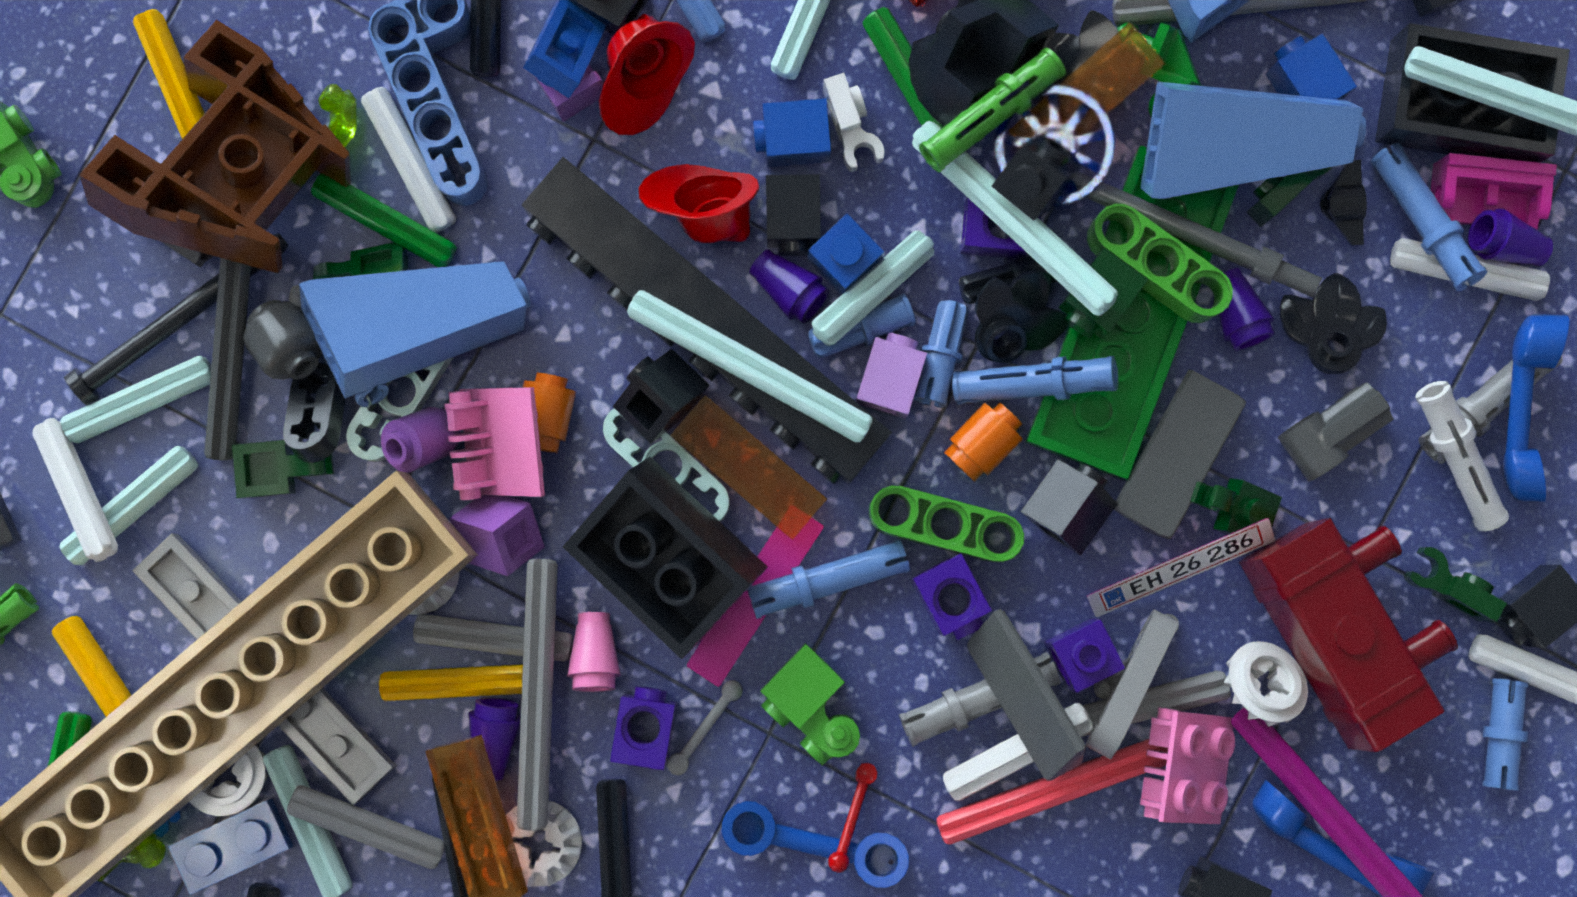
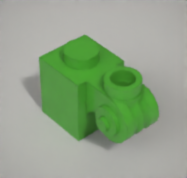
[0,101,62,208]
[760,643,860,766]

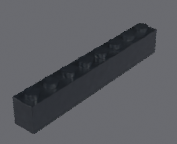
[521,157,892,485]

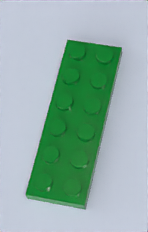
[1025,145,1239,481]

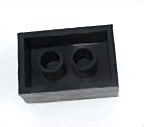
[1375,23,1570,163]
[563,457,768,659]

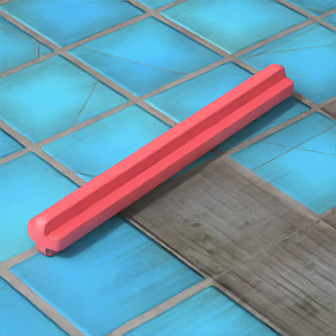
[937,739,1168,845]

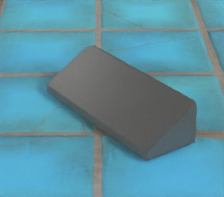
[1114,369,1246,539]
[967,609,1086,781]

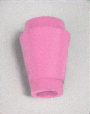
[567,612,621,692]

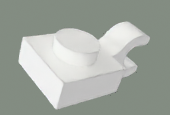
[823,73,884,172]

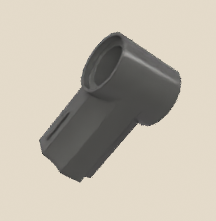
[1277,382,1394,482]

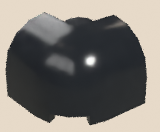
[909,0,1059,133]

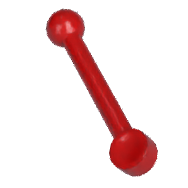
[828,763,877,873]

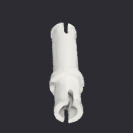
[1415,381,1509,531]

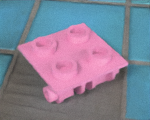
[444,387,545,500]
[1140,707,1235,824]

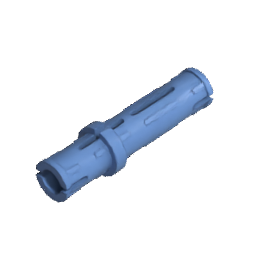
[1371,143,1487,291]
[952,356,1118,405]
[748,539,910,619]

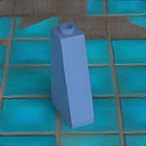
[1140,81,1366,199]
[299,261,531,398]

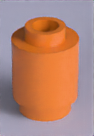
[522,372,576,453]
[944,402,1023,482]

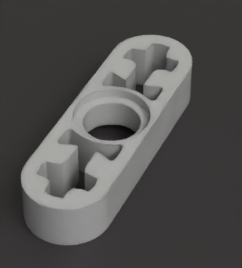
[1086,609,1179,759]

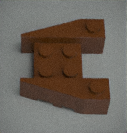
[79,19,351,273]

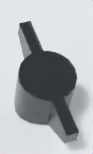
[1319,160,1367,245]

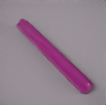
[1231,707,1423,897]

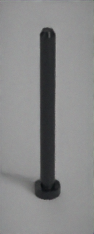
[64,233,288,405]

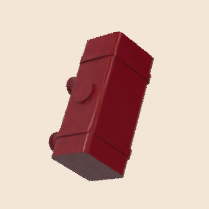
[1239,518,1458,752]

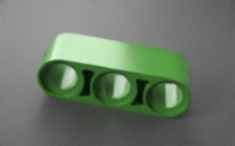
[1087,204,1233,323]
[868,485,1024,562]

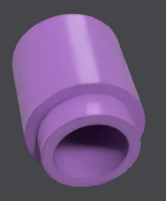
[381,407,461,472]

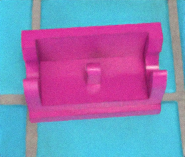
[1431,153,1557,230]

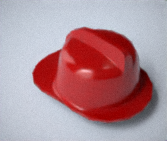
[599,14,695,135]
[638,164,759,243]

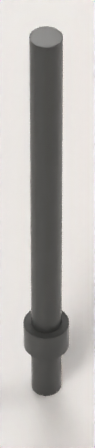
[1066,172,1322,297]

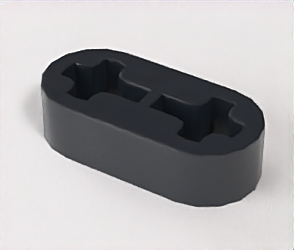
[283,363,346,463]

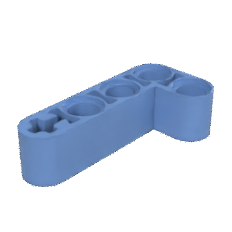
[368,0,488,206]

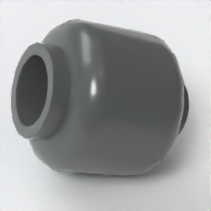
[243,300,322,380]

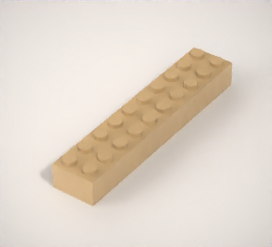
[0,470,478,897]

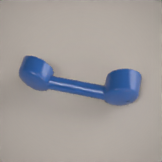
[1503,314,1569,502]
[1252,780,1435,897]
[722,801,909,888]

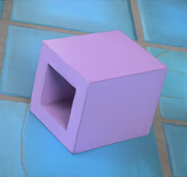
[855,333,927,419]

